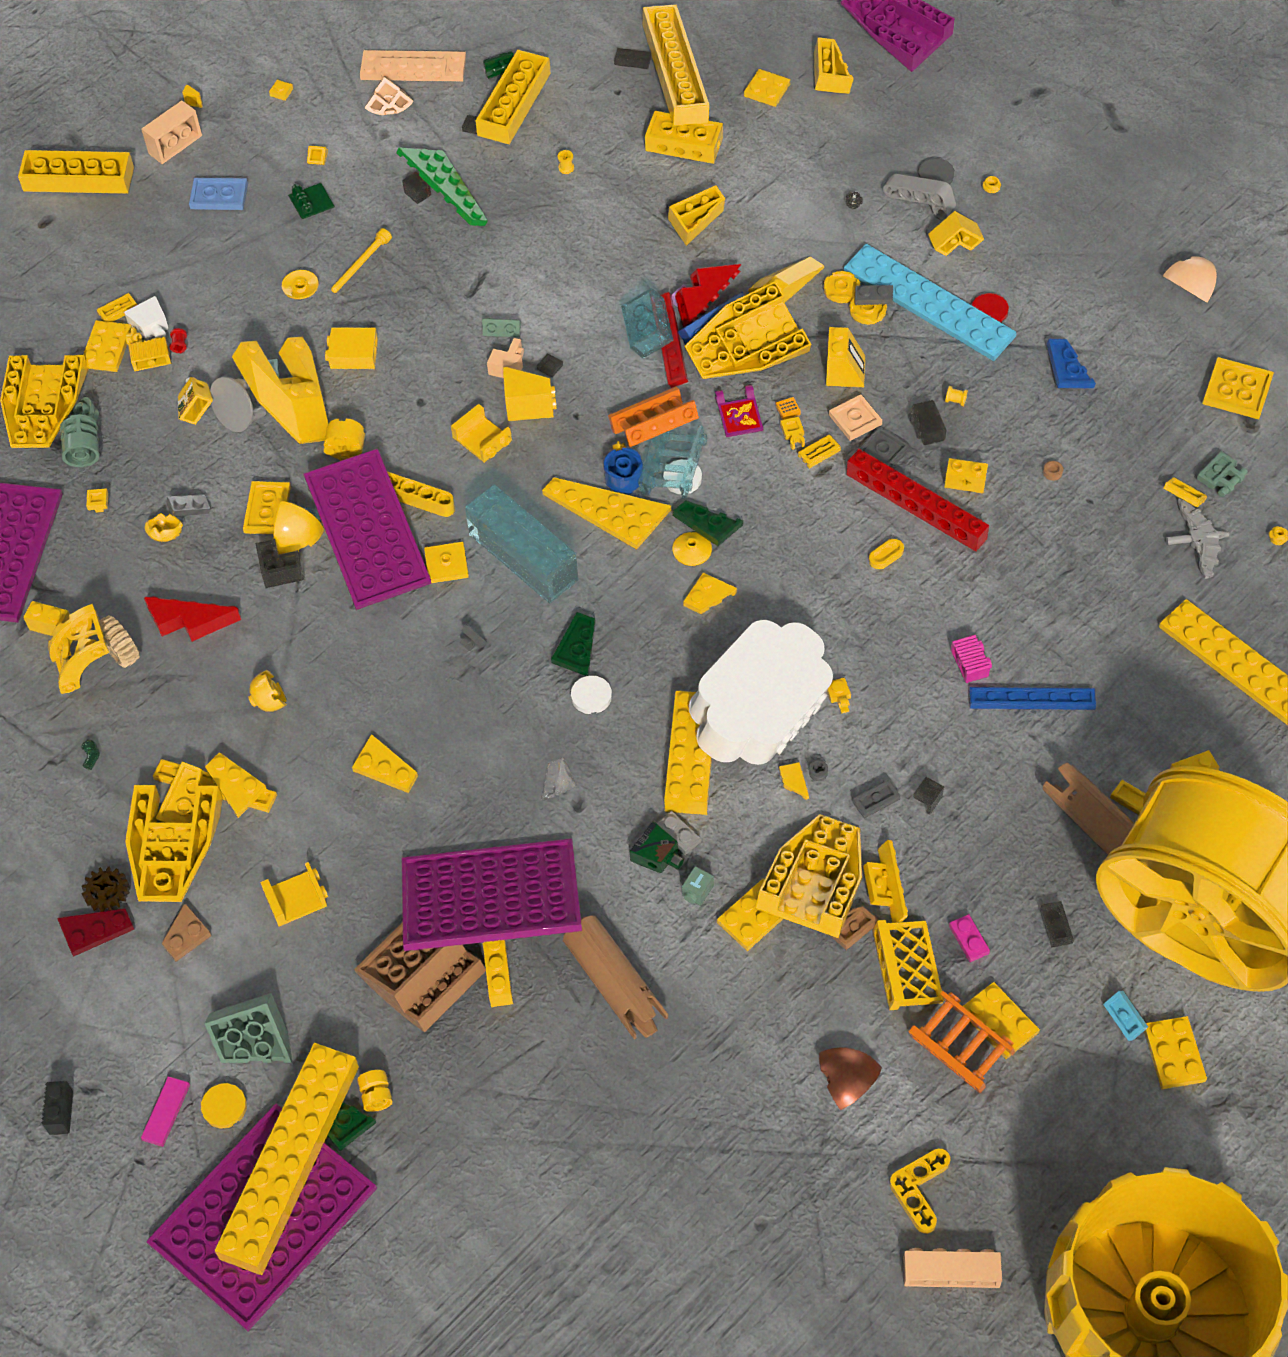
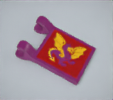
[715,385,763,437]

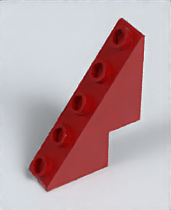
[675,264,741,328]
[144,596,241,642]

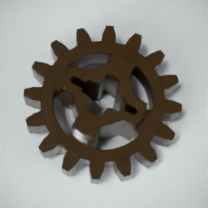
[81,866,130,912]

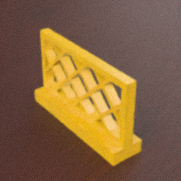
[872,920,944,1010]

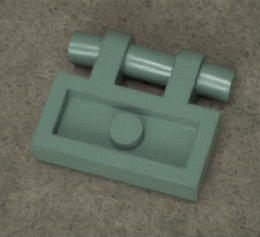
[1197,451,1248,497]

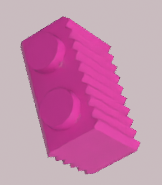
[951,635,992,683]

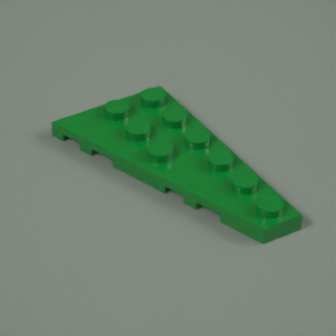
[396,147,488,226]

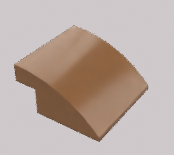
[354,922,486,1032]

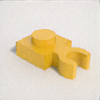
[780,417,805,450]

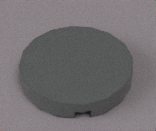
[918,158,955,185]

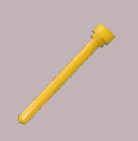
[331,228,392,293]

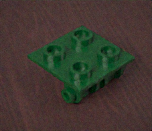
[288,183,335,219]

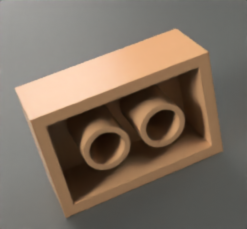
[142,101,202,164]

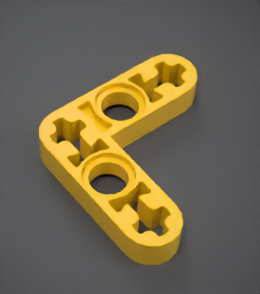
[890,1149,950,1234]

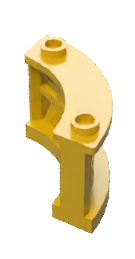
[48,604,109,694]

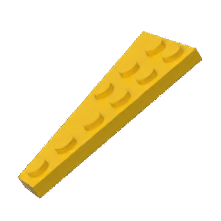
[542,477,671,550]

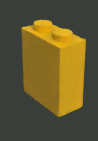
[325,328,378,369]

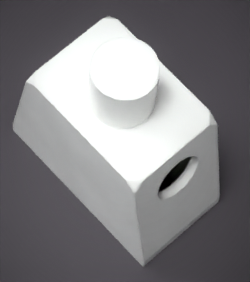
[124,296,168,340]

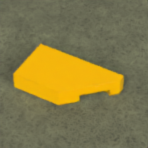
[779,762,809,800]

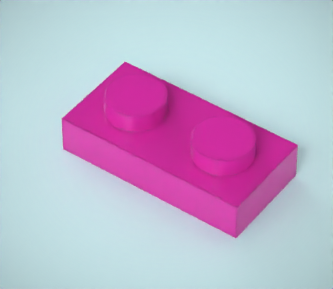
[949,914,990,962]

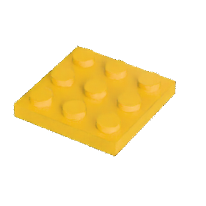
[1202,357,1274,419]

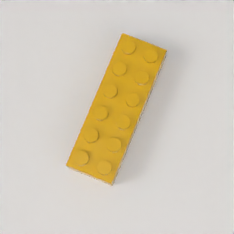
[475,50,551,145]
[18,150,134,194]
[664,691,712,815]

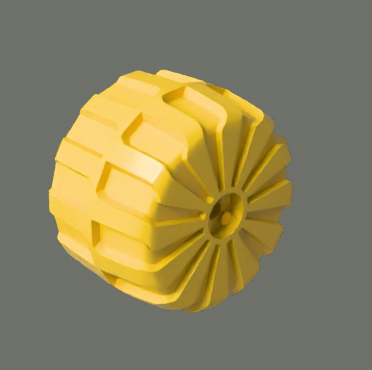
[1044,1167,1288,1357]

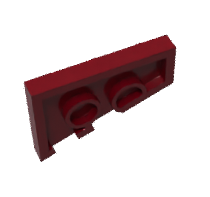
[57,909,135,957]

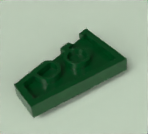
[673,500,744,546]
[551,612,596,676]
[327,1102,376,1151]

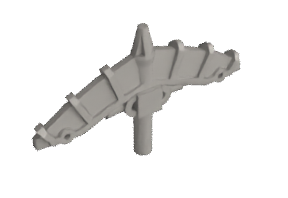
[1166,499,1230,579]

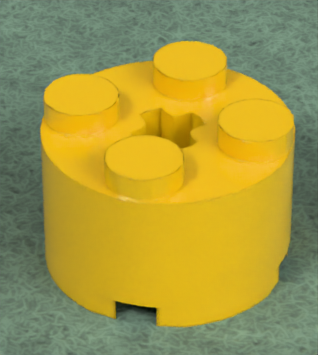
[323,418,365,461]

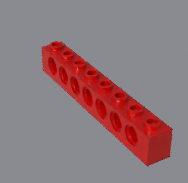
[847,449,989,552]

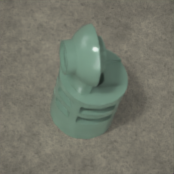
[60,397,99,467]

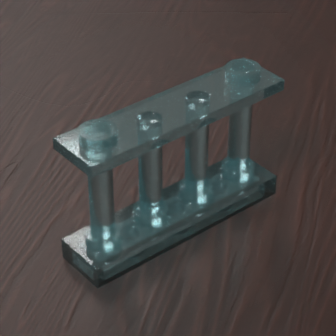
[638,426,707,499]

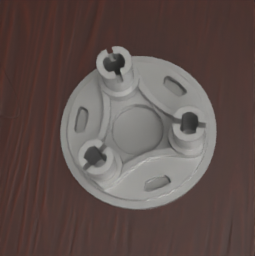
[210,376,266,432]

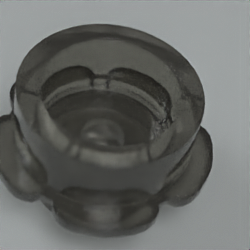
[846,192,863,209]

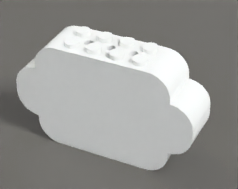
[689,620,833,765]

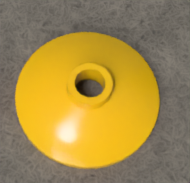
[282,270,319,299]
[672,532,712,566]

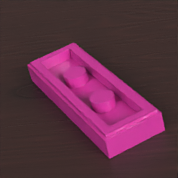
[141,1076,190,1147]

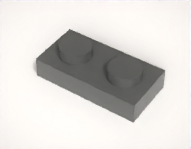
[855,285,893,305]
[853,780,900,818]

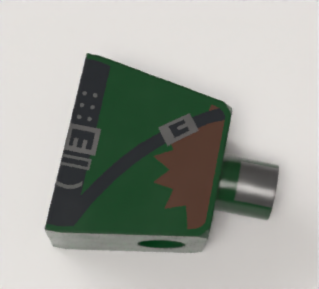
[630,821,684,873]

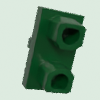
[483,51,514,79]

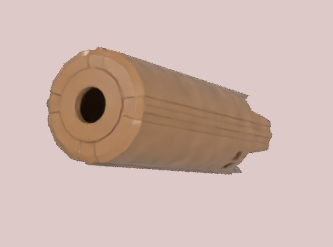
[1042,763,1134,855]
[563,916,669,1040]

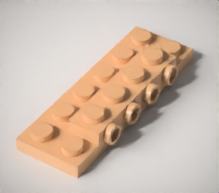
[360,50,466,81]

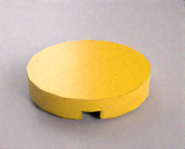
[823,271,860,303]
[849,296,887,325]
[201,1083,247,1129]

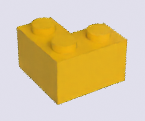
[928,211,984,256]

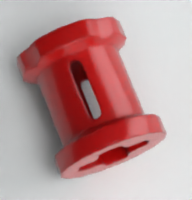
[170,328,187,353]

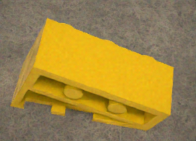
[814,38,854,94]
[668,185,725,246]

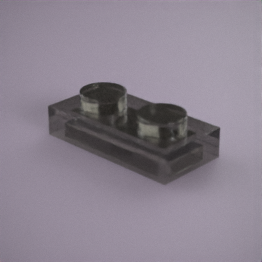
[614,48,651,69]
[1039,901,1074,948]

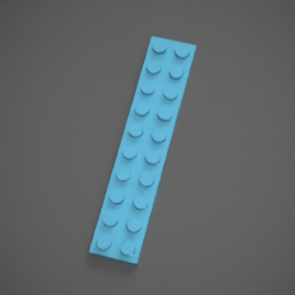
[844,244,1017,361]

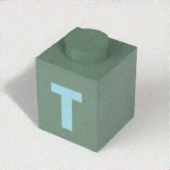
[682,866,714,906]

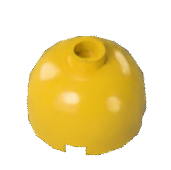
[248,670,287,712]

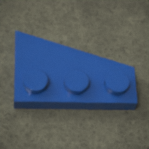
[1047,339,1096,388]

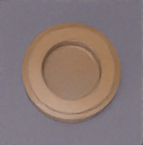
[1043,461,1063,481]

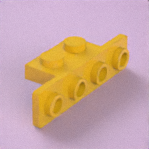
[863,840,908,923]

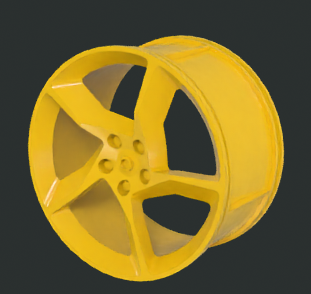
[1096,766,1288,992]

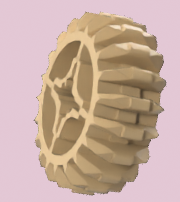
[94,615,140,668]

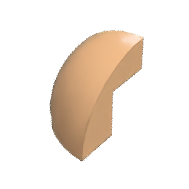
[365,76,413,115]
[1163,256,1217,302]

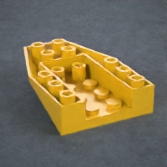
[685,281,812,379]
[0,355,88,448]
[756,814,862,938]

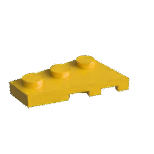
[352,734,418,793]
[205,752,267,818]
[155,762,203,823]

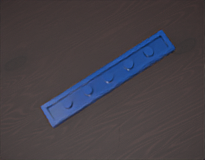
[969,687,1096,710]

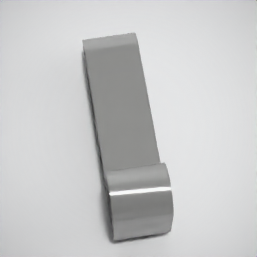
[883,174,956,220]

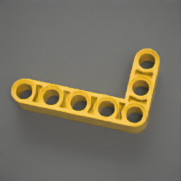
[387,471,455,517]

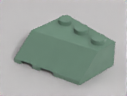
[204,993,292,1063]

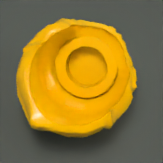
[144,513,183,542]

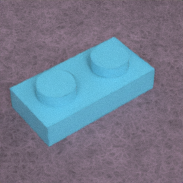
[1103,991,1148,1041]

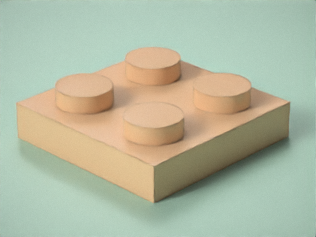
[829,395,882,441]

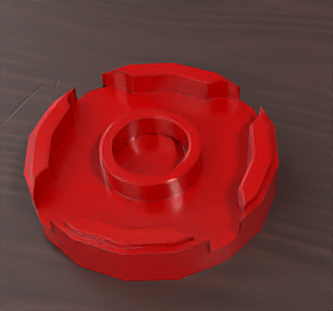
[972,293,1009,323]

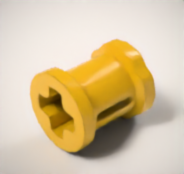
[557,150,574,174]
[945,386,968,407]

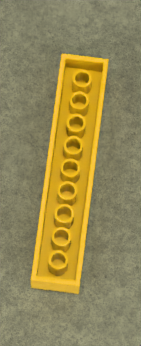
[642,5,709,126]
[215,1043,359,1275]

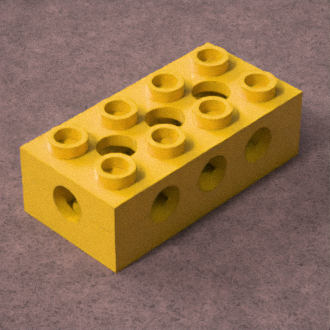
[645,111,723,164]

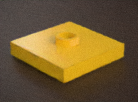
[424,542,469,583]

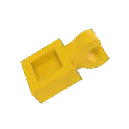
[827,678,851,714]

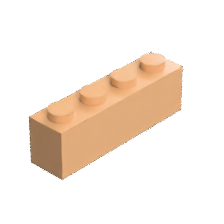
[903,1248,1002,1288]

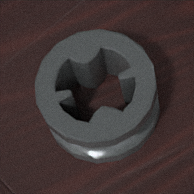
[809,760,828,781]

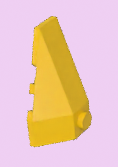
[748,257,824,303]

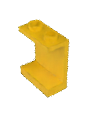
[451,404,512,463]
[260,862,328,927]

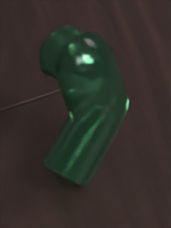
[81,740,100,770]

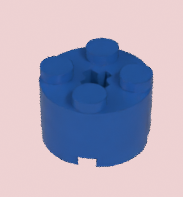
[604,448,644,495]

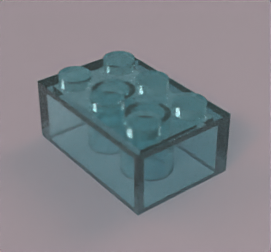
[621,288,673,358]

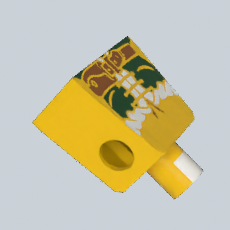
[178,377,213,425]

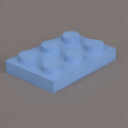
[189,178,248,210]

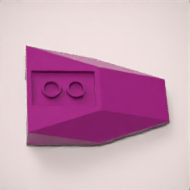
[841,0,955,72]

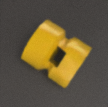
[357,1070,393,1112]

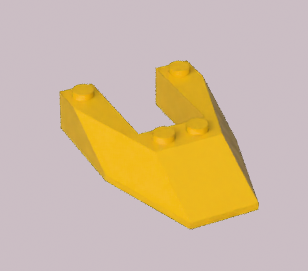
[232,336,328,444]
[125,785,223,902]

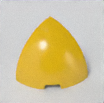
[273,501,324,556]

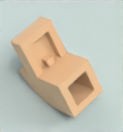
[487,338,524,378]

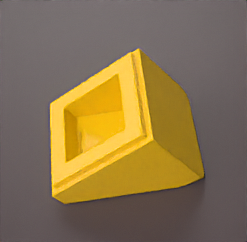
[182,85,203,108]
[307,146,328,165]

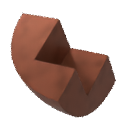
[819,1047,882,1110]

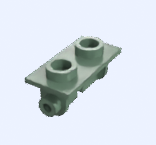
[482,318,521,337]

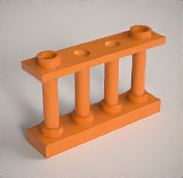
[608,387,699,447]
[908,991,1015,1094]

